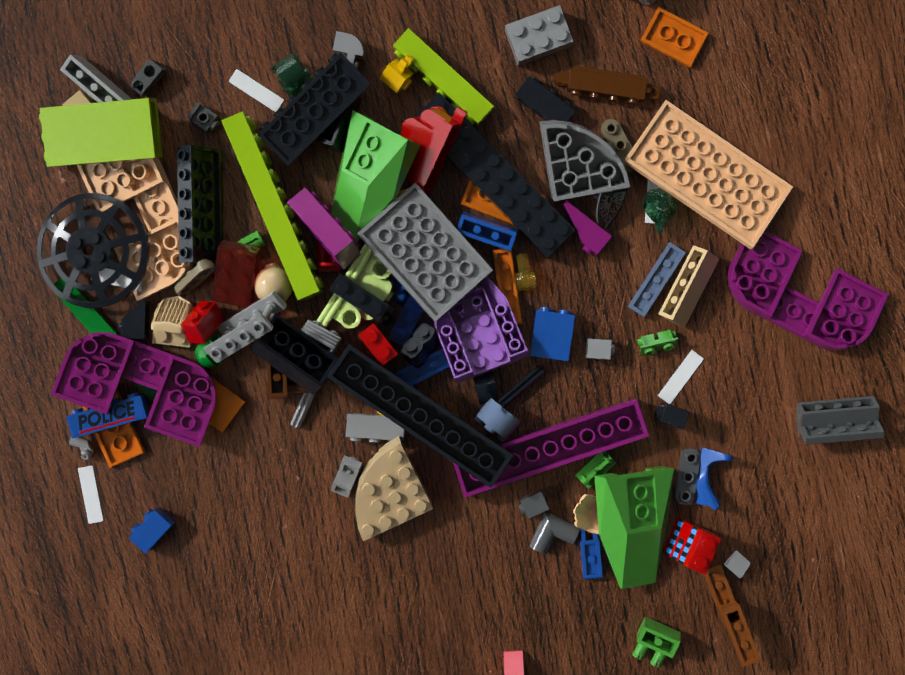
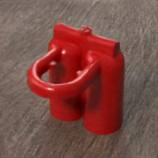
[316,240,341,274]

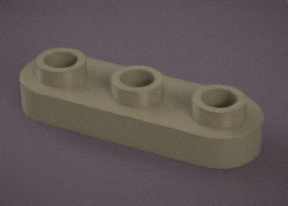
[601,119,635,173]
[174,259,216,296]

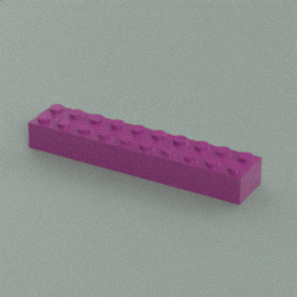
[453,398,649,497]

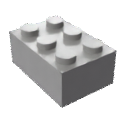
[505,5,573,66]

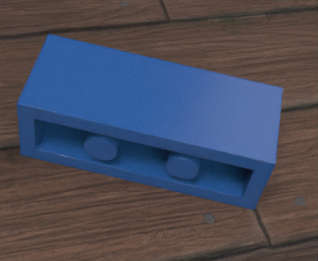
[457,211,518,251]

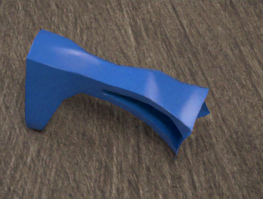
[696,447,734,510]

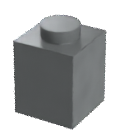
[518,490,549,519]

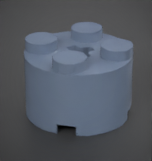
[474,398,520,443]

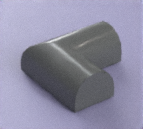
[529,511,580,554]

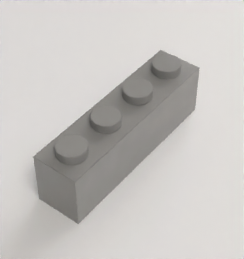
[60,54,132,103]

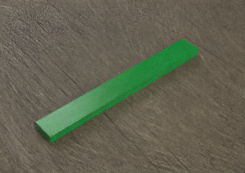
[54,278,158,401]

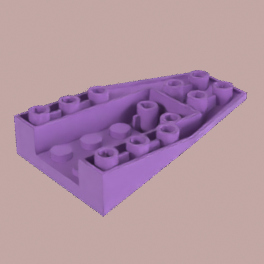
[435,276,529,384]

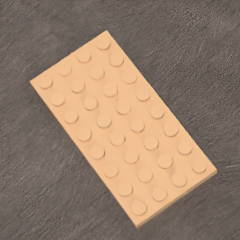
[623,100,793,249]

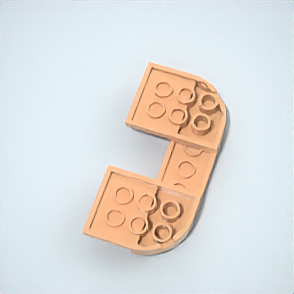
[76,158,194,301]

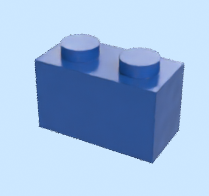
[129,507,175,554]

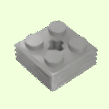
[301,320,341,355]

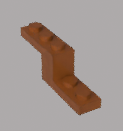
[704,563,761,667]

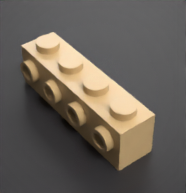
[659,245,719,328]

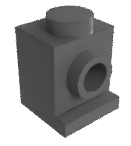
[187,102,220,134]

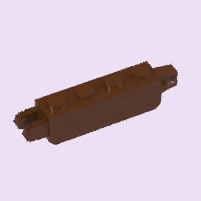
[553,65,660,105]

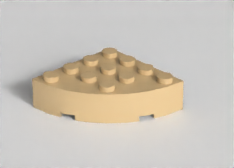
[355,436,433,541]

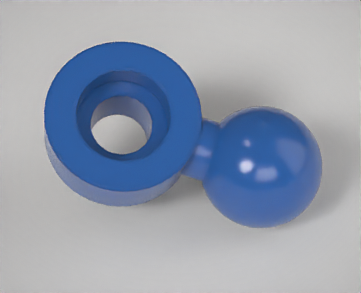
[393,276,409,305]

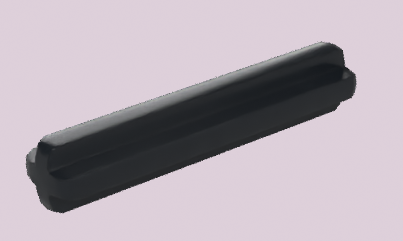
[498,365,546,408]

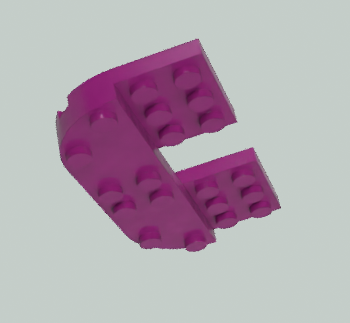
[728,231,889,351]
[50,332,217,447]

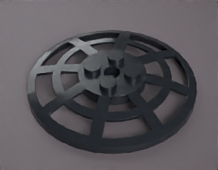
[37,193,150,308]

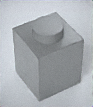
[586,339,615,359]

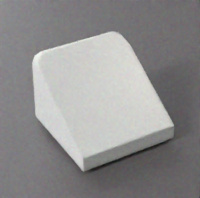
[724,550,751,579]

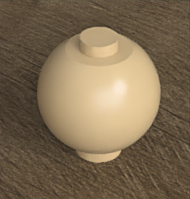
[254,263,293,302]

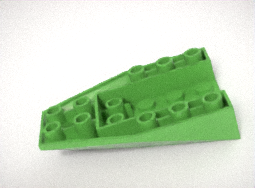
[331,110,421,242]
[594,466,674,589]

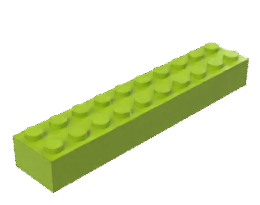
[221,111,325,301]

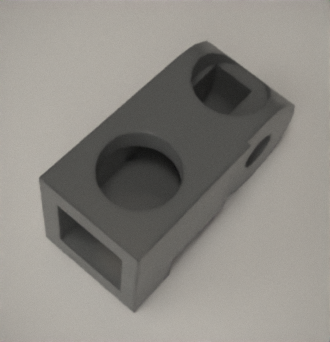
[130,58,168,97]

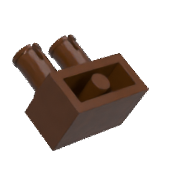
[266,362,308,399]

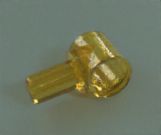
[515,253,537,292]

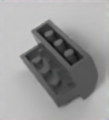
[796,396,884,445]

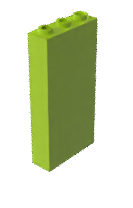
[39,98,163,167]

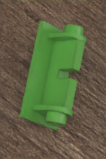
[637,330,678,355]
[575,451,616,489]

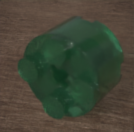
[270,53,312,96]

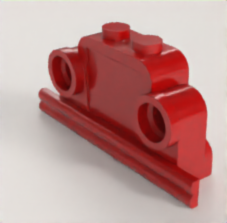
[400,106,468,196]

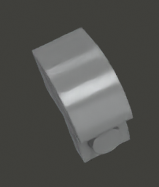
[333,31,365,69]
[331,455,362,498]

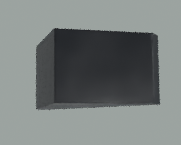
[474,371,498,405]

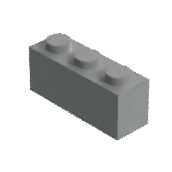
[346,413,405,443]

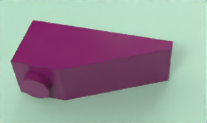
[563,201,612,255]

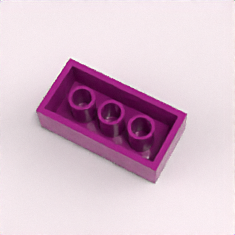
[287,188,361,270]

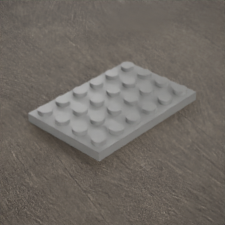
[357,183,493,322]

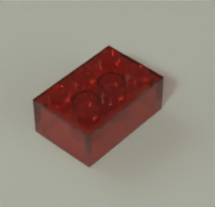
[211,240,261,308]

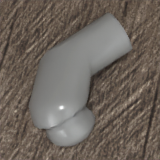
[69,436,94,460]

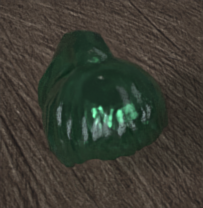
[642,188,677,234]

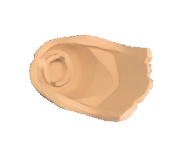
[573,494,599,534]

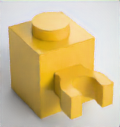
[379,55,414,93]

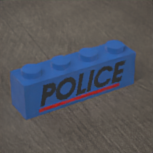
[66,392,150,439]

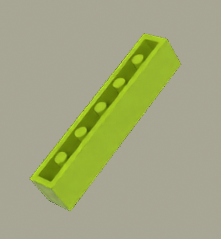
[393,28,494,126]

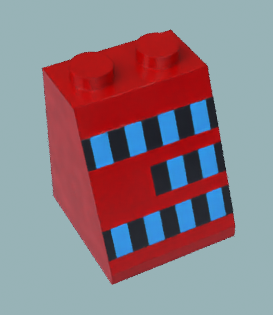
[662,517,721,575]

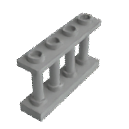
[205,290,287,363]

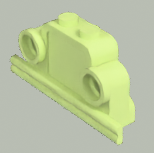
[317,244,394,329]

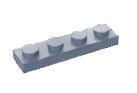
[627,242,686,317]

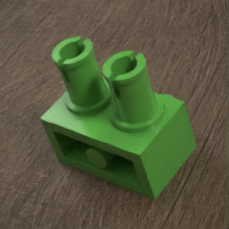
[632,617,681,668]

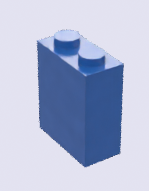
[529,307,575,361]

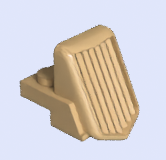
[151,296,195,348]

